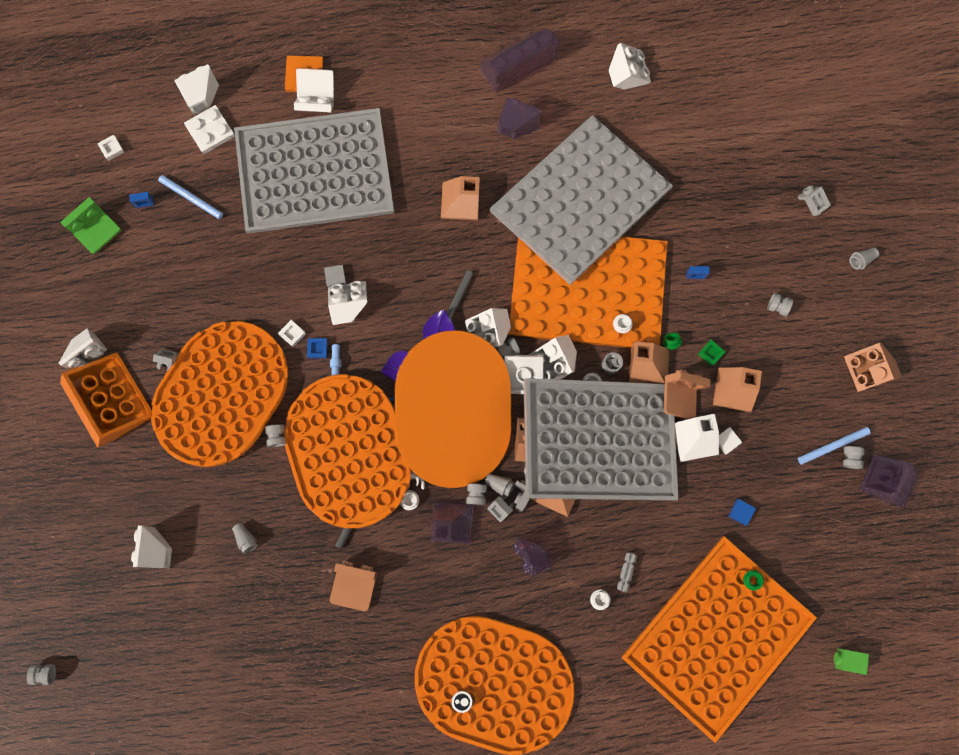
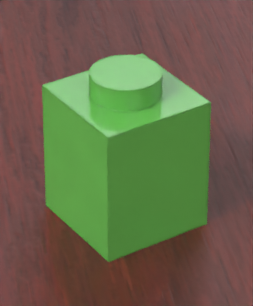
[834,648,869,675]

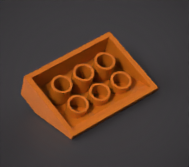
[60,352,152,448]

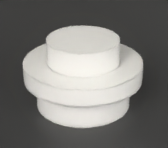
[613,314,632,333]
[400,490,419,510]
[590,590,610,610]

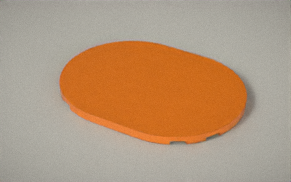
[151,321,288,467]
[395,331,511,488]
[284,374,412,528]
[415,616,575,755]

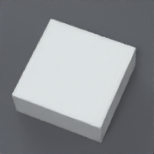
[97,135,125,161]
[278,320,306,347]
[719,427,742,455]

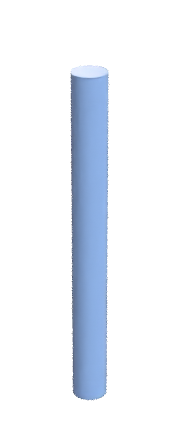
[158,175,223,219]
[798,427,870,465]

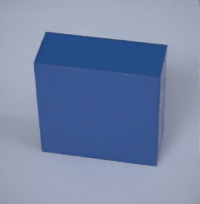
[129,192,154,208]
[686,266,709,279]
[307,338,328,359]
[728,499,756,526]

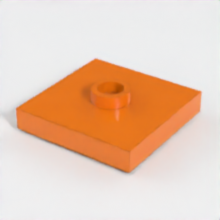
[285,56,324,92]

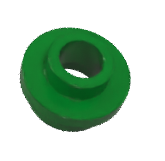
[663,333,683,350]
[743,570,764,591]

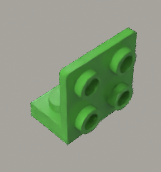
[60,197,121,254]

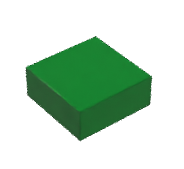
[697,340,725,367]

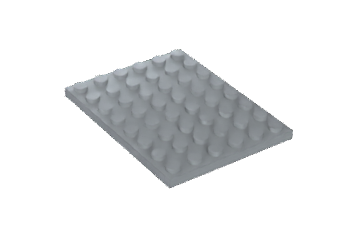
[234,108,394,234]
[490,115,673,286]
[524,378,678,501]

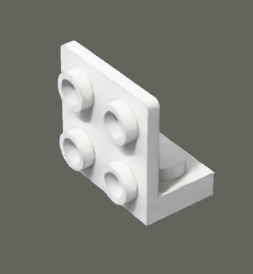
[294,68,334,112]

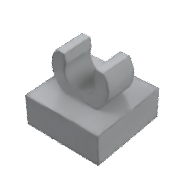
[153,349,179,371]
[487,496,514,523]

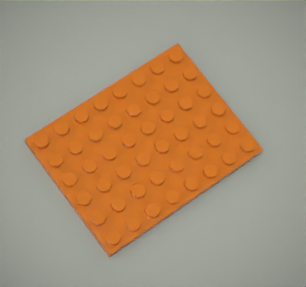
[508,237,667,348]
[621,536,817,743]

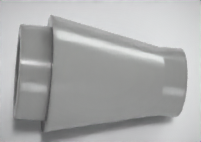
[849,248,879,270]
[485,473,515,497]
[232,523,258,554]

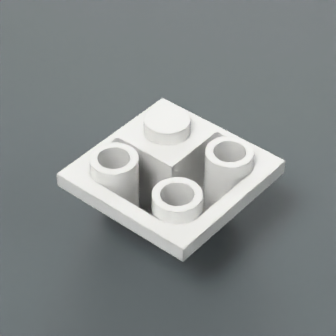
[609,43,651,90]
[174,64,219,115]
[328,281,367,325]
[465,308,511,348]
[59,329,107,370]
[529,335,577,380]
[675,414,719,462]
[131,525,172,568]

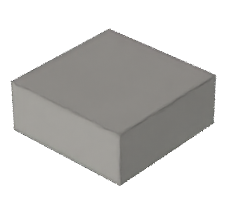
[324,265,346,287]

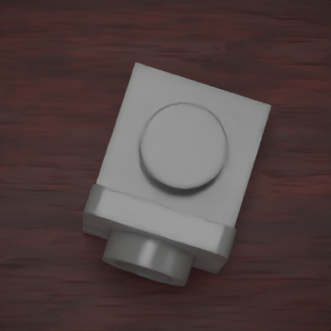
[798,186,831,216]
[514,480,529,512]

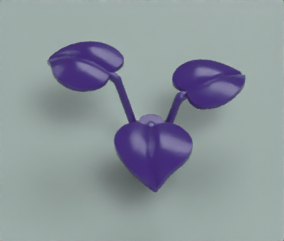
[381,310,455,381]

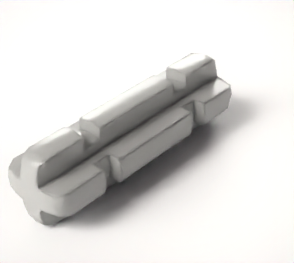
[617,552,637,592]

